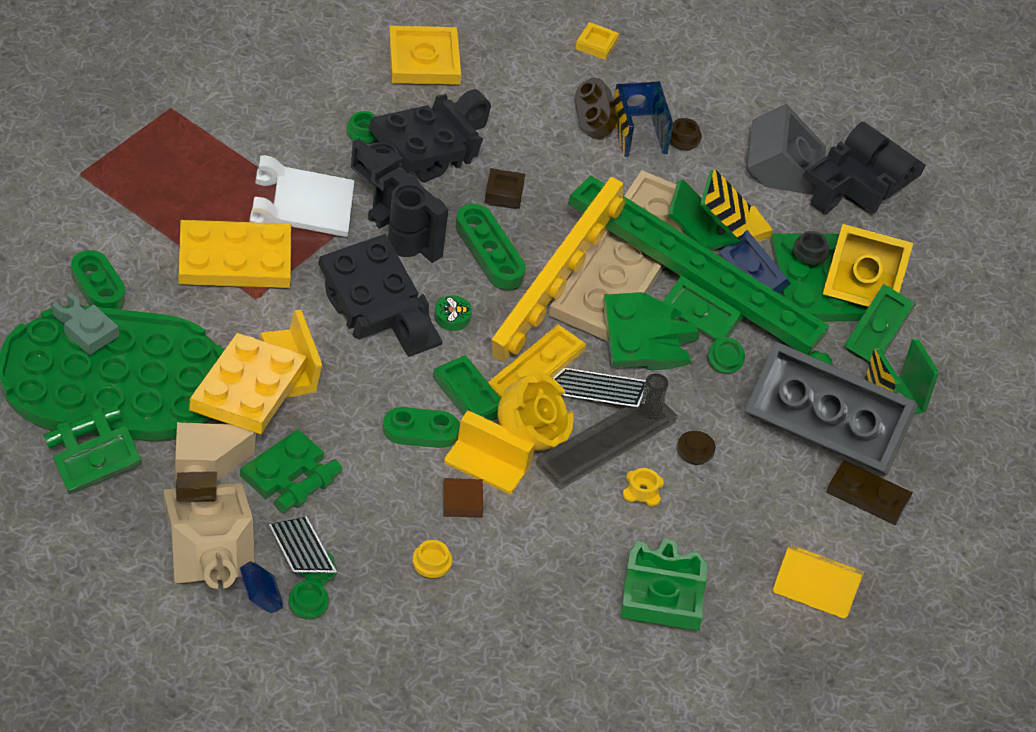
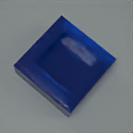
[240,561,283,613]

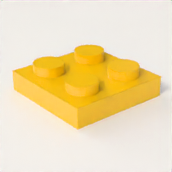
[388,26,461,85]

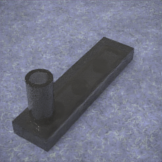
[536,373,677,490]

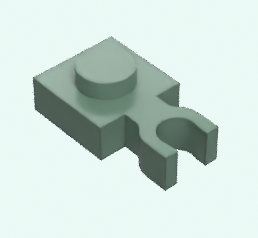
[52,293,119,355]

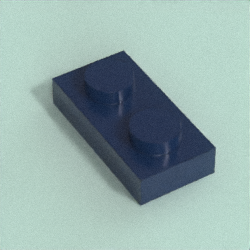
[719,230,791,293]

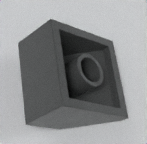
[747,104,826,195]

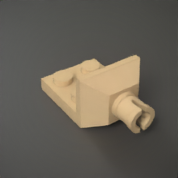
[163,483,255,589]

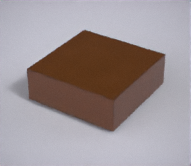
[443,478,484,518]

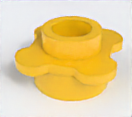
[623,468,664,507]

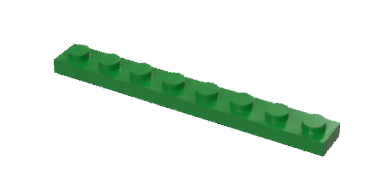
[568,175,829,355]

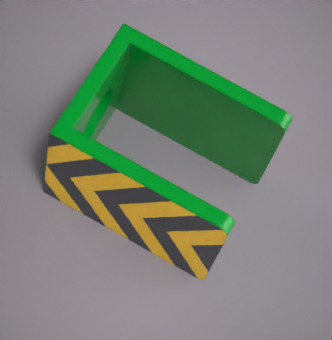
[668,169,751,251]
[864,338,939,415]

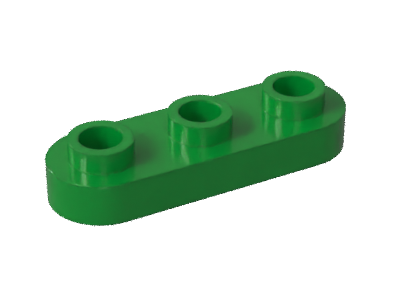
[456,203,526,290]

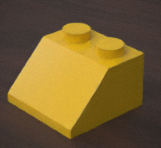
[823,224,913,307]

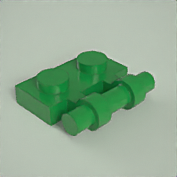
[43,404,142,494]
[240,429,342,513]

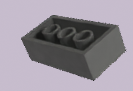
[744,341,918,475]

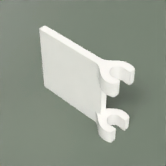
[249,155,354,237]

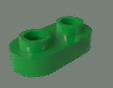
[71,250,125,309]
[383,407,460,448]

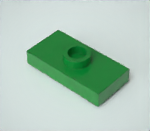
[433,355,501,421]

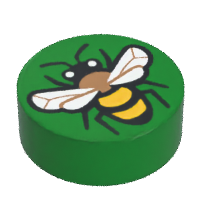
[434,295,472,331]

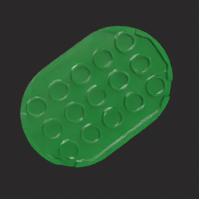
[0,305,224,441]

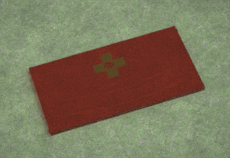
[80,108,337,300]

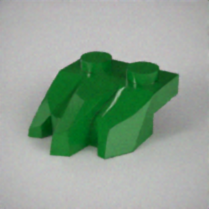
[603,292,699,370]
[620,538,708,631]

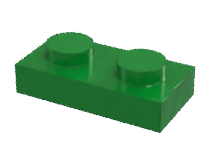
[663,276,743,341]
[844,284,916,362]

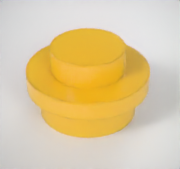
[412,540,452,578]

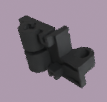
[368,89,491,182]
[803,122,926,215]
[351,138,449,263]
[318,233,442,357]

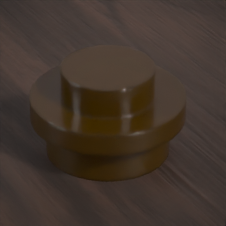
[670,118,702,150]
[677,431,716,465]

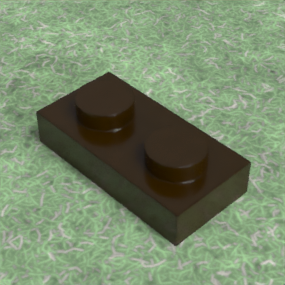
[826,460,913,526]

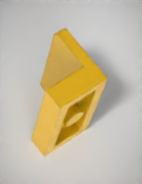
[259,310,322,398]
[444,410,535,494]
[773,544,865,619]

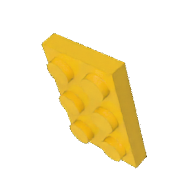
[178,220,291,288]
[189,333,307,434]

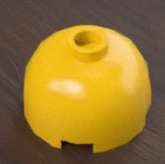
[497,373,574,452]

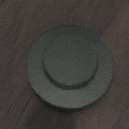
[793,231,830,265]

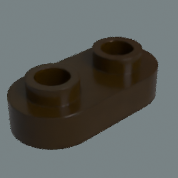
[575,78,617,139]

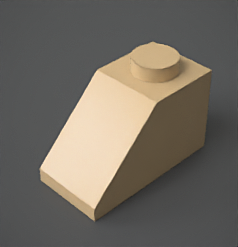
[175,423,256,482]

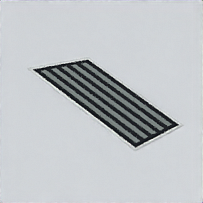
[553,368,649,407]
[269,517,337,572]

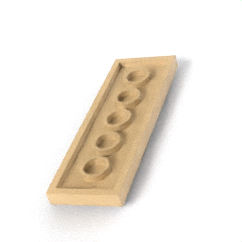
[549,170,702,341]

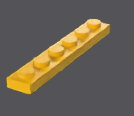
[491,177,625,363]

